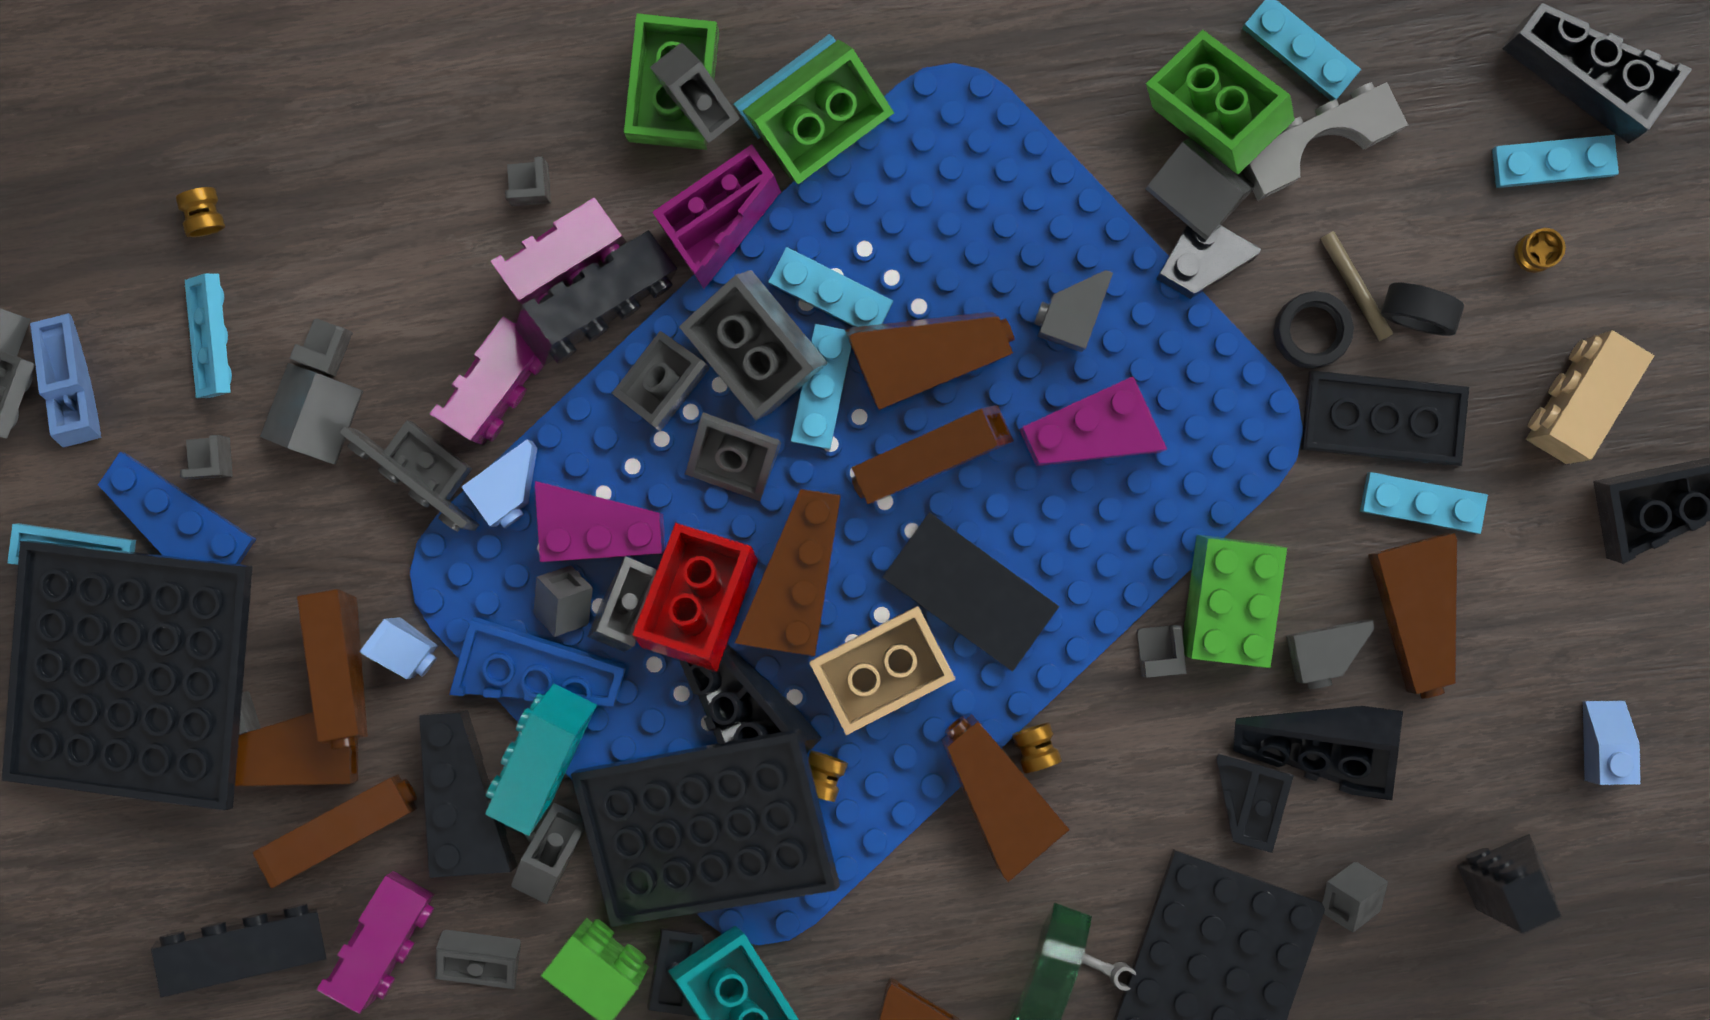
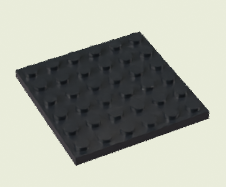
[2,540,253,811]

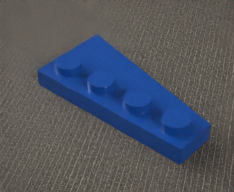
[98,452,256,564]
[449,617,627,706]

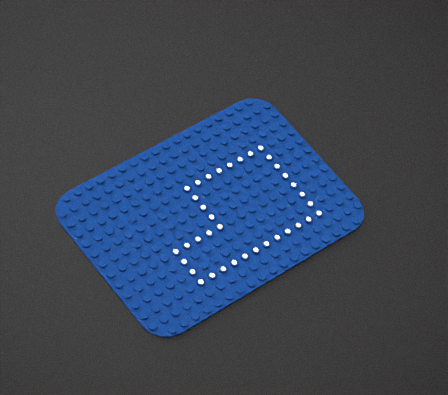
[410,63,1303,945]

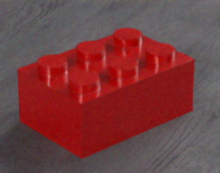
[632,523,758,672]

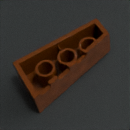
[735,489,841,656]

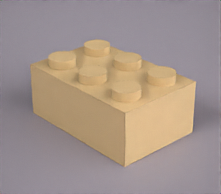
[1526,330,1654,464]
[809,606,955,735]

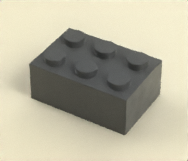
[679,270,828,420]

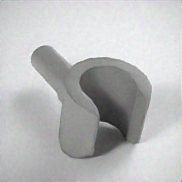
[1079,952,1136,991]

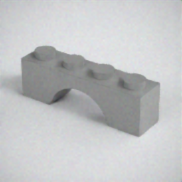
[1242,82,1408,201]

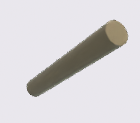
[1320,231,1394,342]

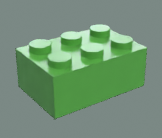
[624,13,719,150]
[1146,30,1295,175]
[742,39,894,184]
[1183,535,1287,668]
[541,918,649,1020]

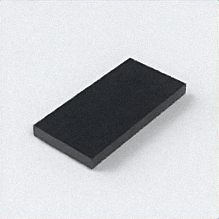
[1301,370,1469,466]
[882,512,1060,672]

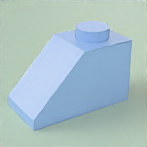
[461,439,537,528]
[360,617,438,679]
[1583,701,1640,785]

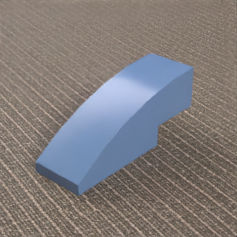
[30,313,101,447]

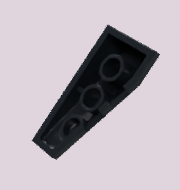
[679,644,822,753]
[1233,706,1403,800]

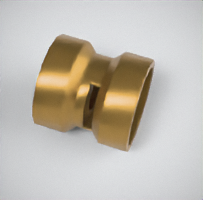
[176,187,225,237]
[1514,228,1566,273]
[1012,723,1062,773]
[808,750,848,802]

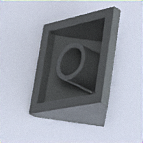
[1146,138,1255,240]
[611,331,709,431]
[260,363,364,465]
[685,412,781,501]

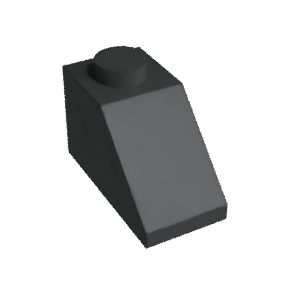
[650,42,740,143]
[1034,270,1113,352]
[588,556,657,652]
[1286,620,1374,689]
[511,803,585,904]

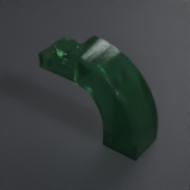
[1009,902,1092,1020]

